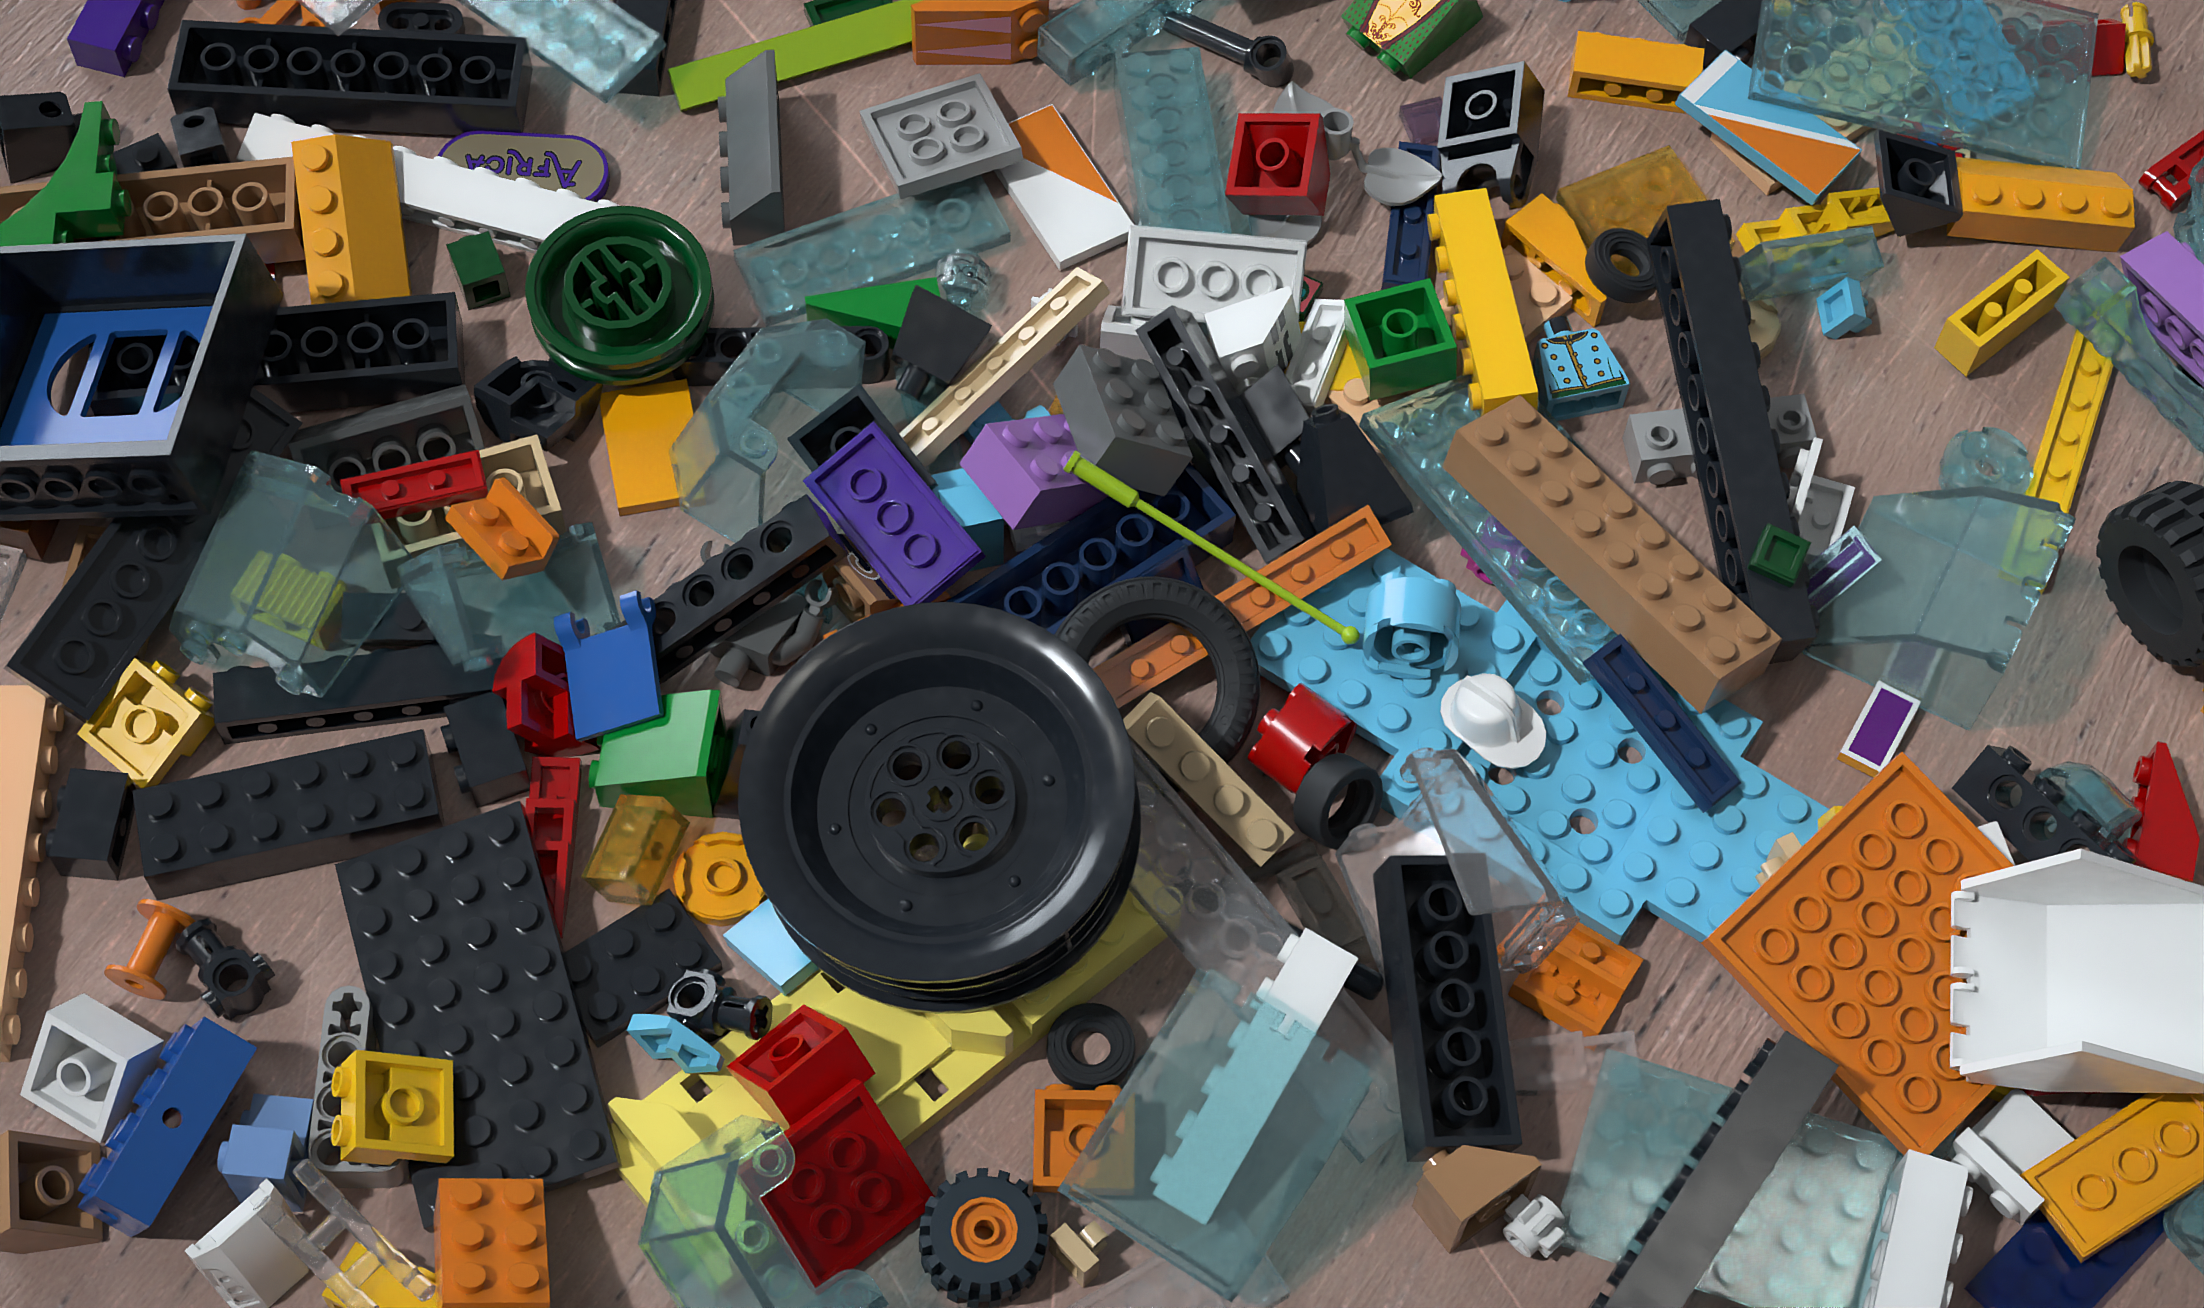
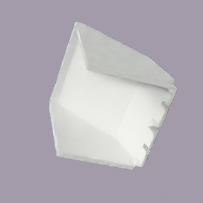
[1950,849,2204,1093]

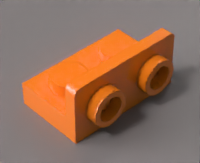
[445,477,559,580]

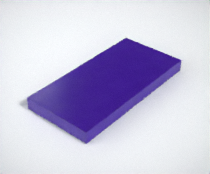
[803,421,986,606]

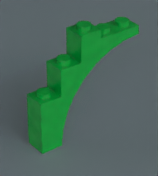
[0,101,132,247]

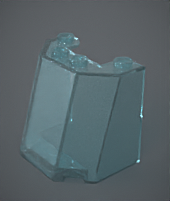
[669,319,866,543]
[169,450,419,698]
[637,1115,889,1308]

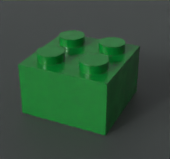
[1344,278,1457,401]

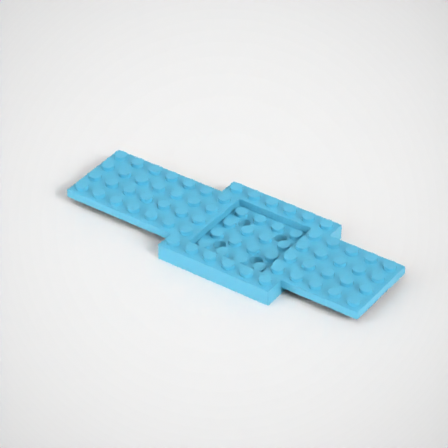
[1250,548,1830,945]

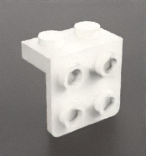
[1787,437,1855,568]
[1947,1089,2075,1226]

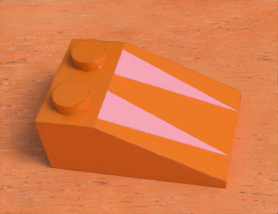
[911,0,1049,65]

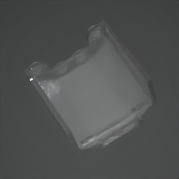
[1335,747,1581,989]

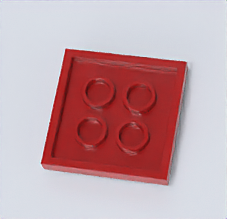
[732,1078,935,1296]

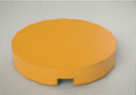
[673,831,768,927]

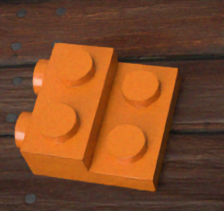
[1033,1084,1136,1194]

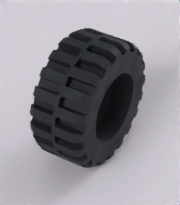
[2096,480,2204,667]

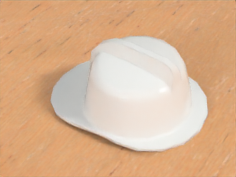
[1440,673,1546,769]

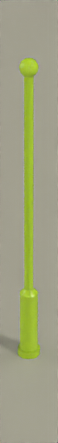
[1063,450,1360,645]

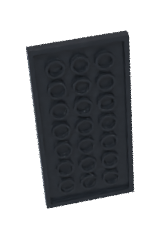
[335,801,622,1233]

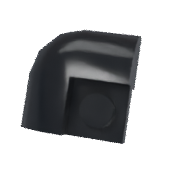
[474,356,603,452]

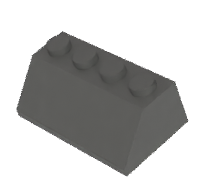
[718,50,786,246]
[288,384,485,530]

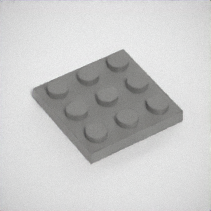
[859,73,1023,200]

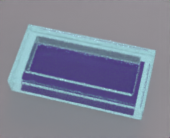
[1806,526,1882,613]

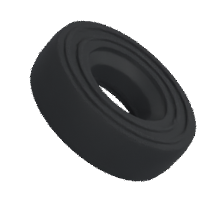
[1585,228,1657,303]
[1046,1003,1136,1090]

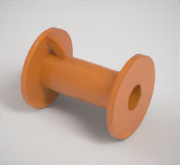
[104,899,196,1000]

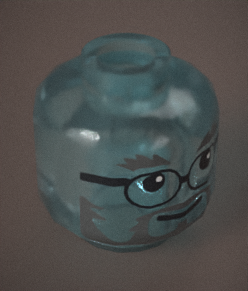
[934,250,992,314]

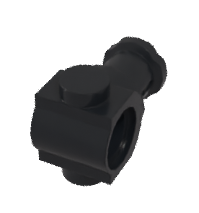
[175,918,275,1020]
[666,969,773,1043]

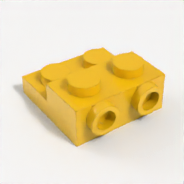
[77,658,215,789]
[331,1050,454,1165]

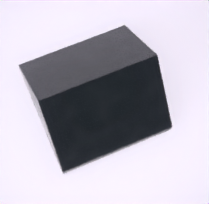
[1874,129,1963,237]

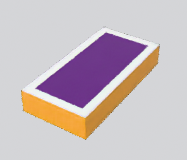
[1837,680,1921,778]

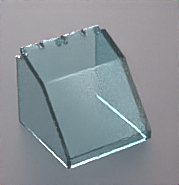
[1801,485,2076,731]
[1057,967,1373,1302]

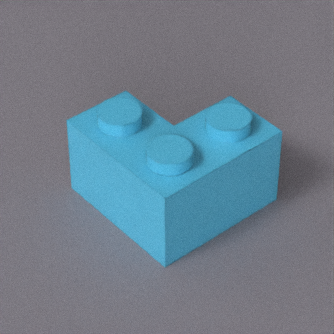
[931,468,1004,572]

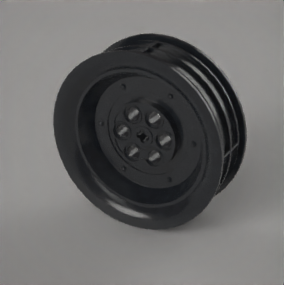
[738,602,1141,1014]

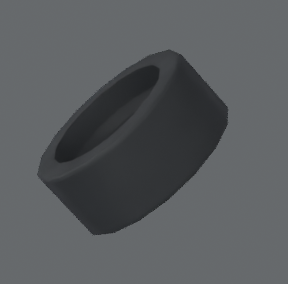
[1293,753,1383,850]

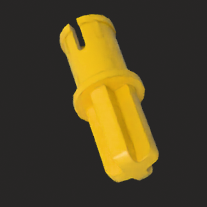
[2120,2,2154,79]

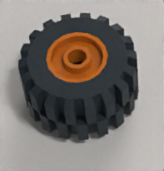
[919,1168,1049,1308]

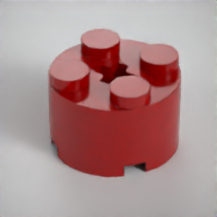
[1247,683,1357,795]

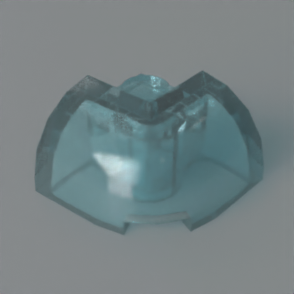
[2020,761,2143,849]

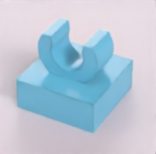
[1816,277,1872,340]

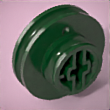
[525,206,715,386]

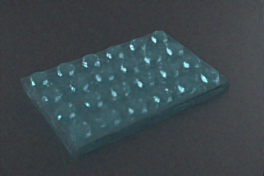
[1559,1049,1897,1308]

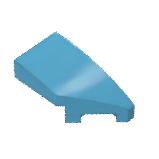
[627,1014,725,1073]

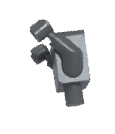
[700,541,839,686]

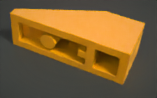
[1501,193,1607,328]

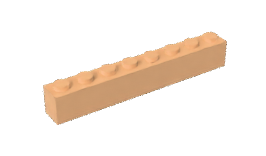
[0,685,64,1062]

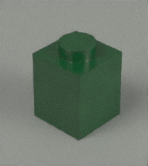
[446,231,511,310]

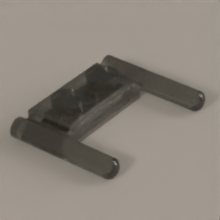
[1219,838,1379,965]

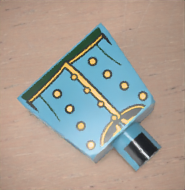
[1532,316,1630,423]

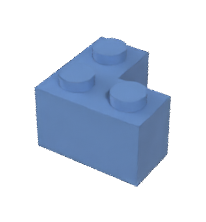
[218,1094,314,1212]

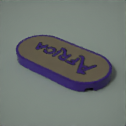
[438,131,610,203]

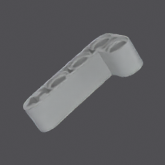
[308,985,411,1188]

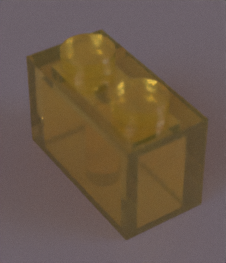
[581,794,690,906]

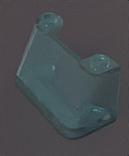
[397,522,621,673]

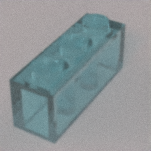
[1738,226,1884,302]

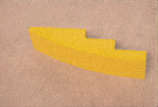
[1736,187,1894,268]

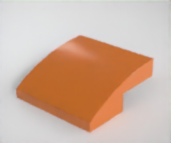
[1508,911,1644,1044]

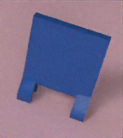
[554,590,664,742]

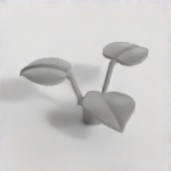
[1248,81,1442,245]

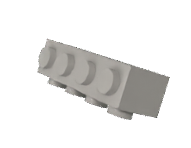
[1622,394,1817,484]

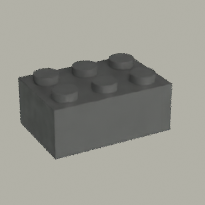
[1053,344,1193,497]

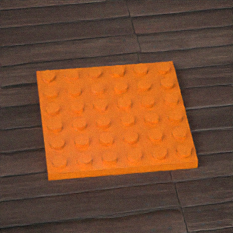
[1701,752,2014,1155]

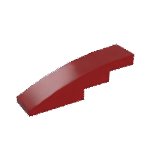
[525,756,582,939]

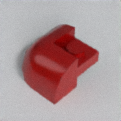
[492,632,600,757]

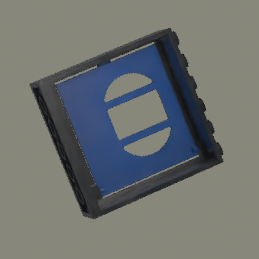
[0,234,283,521]

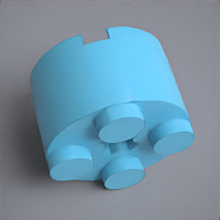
[1363,572,1461,679]

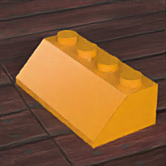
[291,134,412,305]
[1947,157,2135,252]

